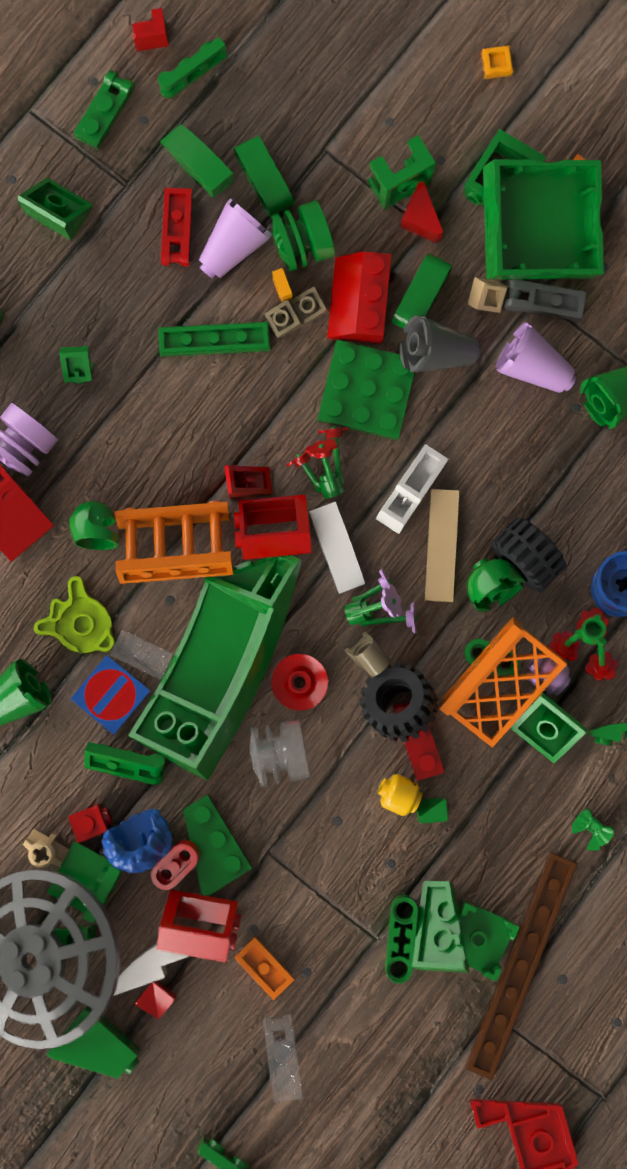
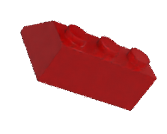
[327,251,391,345]

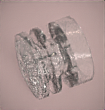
[249,719,310,787]

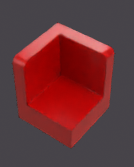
[132,8,169,51]

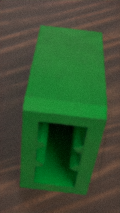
[46,1006,141,1079]

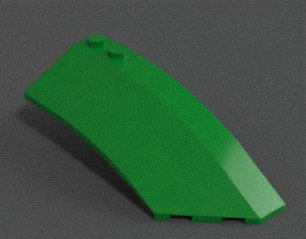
[128,555,302,781]

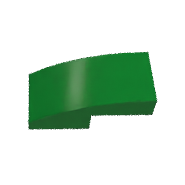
[587,723,627,746]

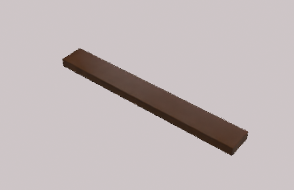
[465,851,578,1081]

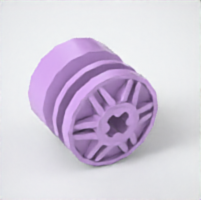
[0,403,58,477]

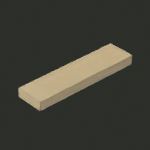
[424,489,459,603]

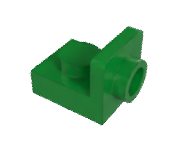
[59,346,94,384]

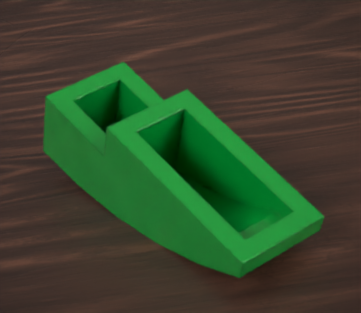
[160,124,234,199]

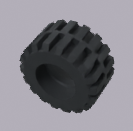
[491,517,567,592]
[360,663,438,742]

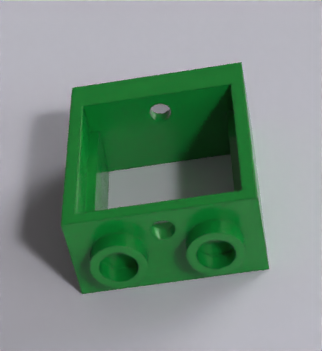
[462,129,547,206]

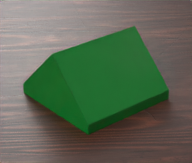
[18,177,93,241]
[511,693,588,763]

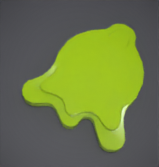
[34,576,116,653]

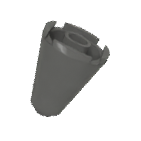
[400,316,481,373]

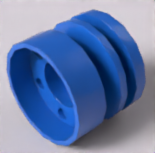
[590,551,627,618]

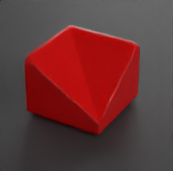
[135,980,177,1019]

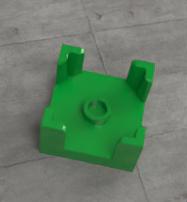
[368,135,436,210]
[458,899,519,982]

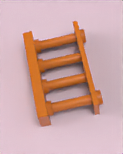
[115,501,233,584]

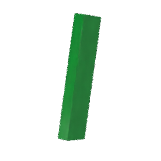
[158,322,270,357]

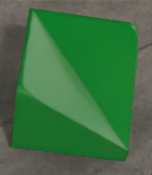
[416,798,448,823]

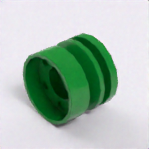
[271,200,335,272]

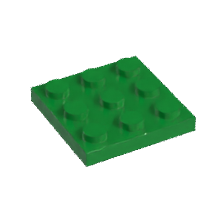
[317,340,414,440]

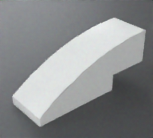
[376,444,449,534]
[309,502,365,594]
[114,943,189,995]

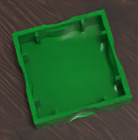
[483,159,604,280]

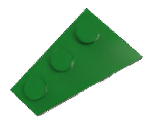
[183,795,253,896]
[412,881,470,972]

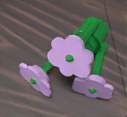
[345,569,418,633]

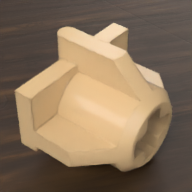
[23,828,70,868]

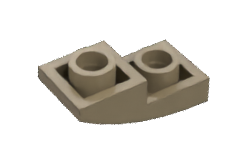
[265,286,330,338]

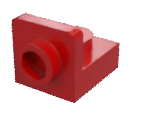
[68,803,113,843]

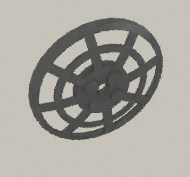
[0,869,120,1049]

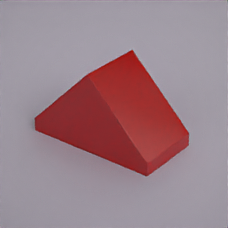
[401,181,443,243]
[225,465,273,500]

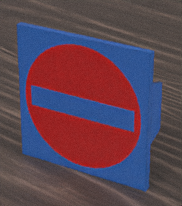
[70,655,150,735]

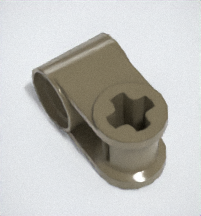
[344,632,390,676]

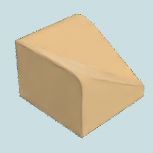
[468,277,508,313]

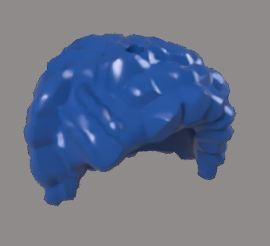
[102,809,172,873]

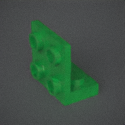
[48,842,123,924]

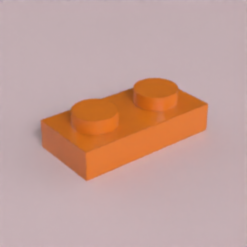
[234,936,295,1000]

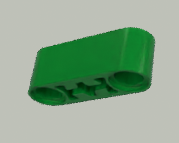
[233,135,295,218]
[391,253,453,329]
[385,894,418,984]

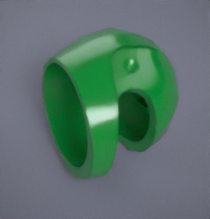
[69,501,120,550]

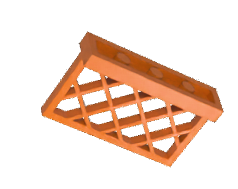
[439,617,567,748]

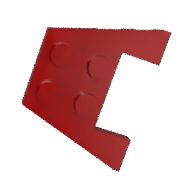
[469,1099,579,1169]

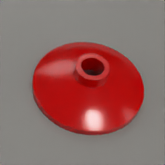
[271,654,328,711]

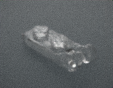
[263,1014,303,1103]

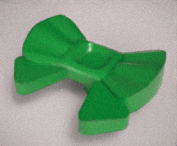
[572,808,614,851]

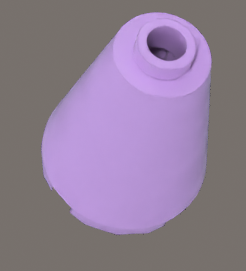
[199,198,272,279]
[496,322,576,393]

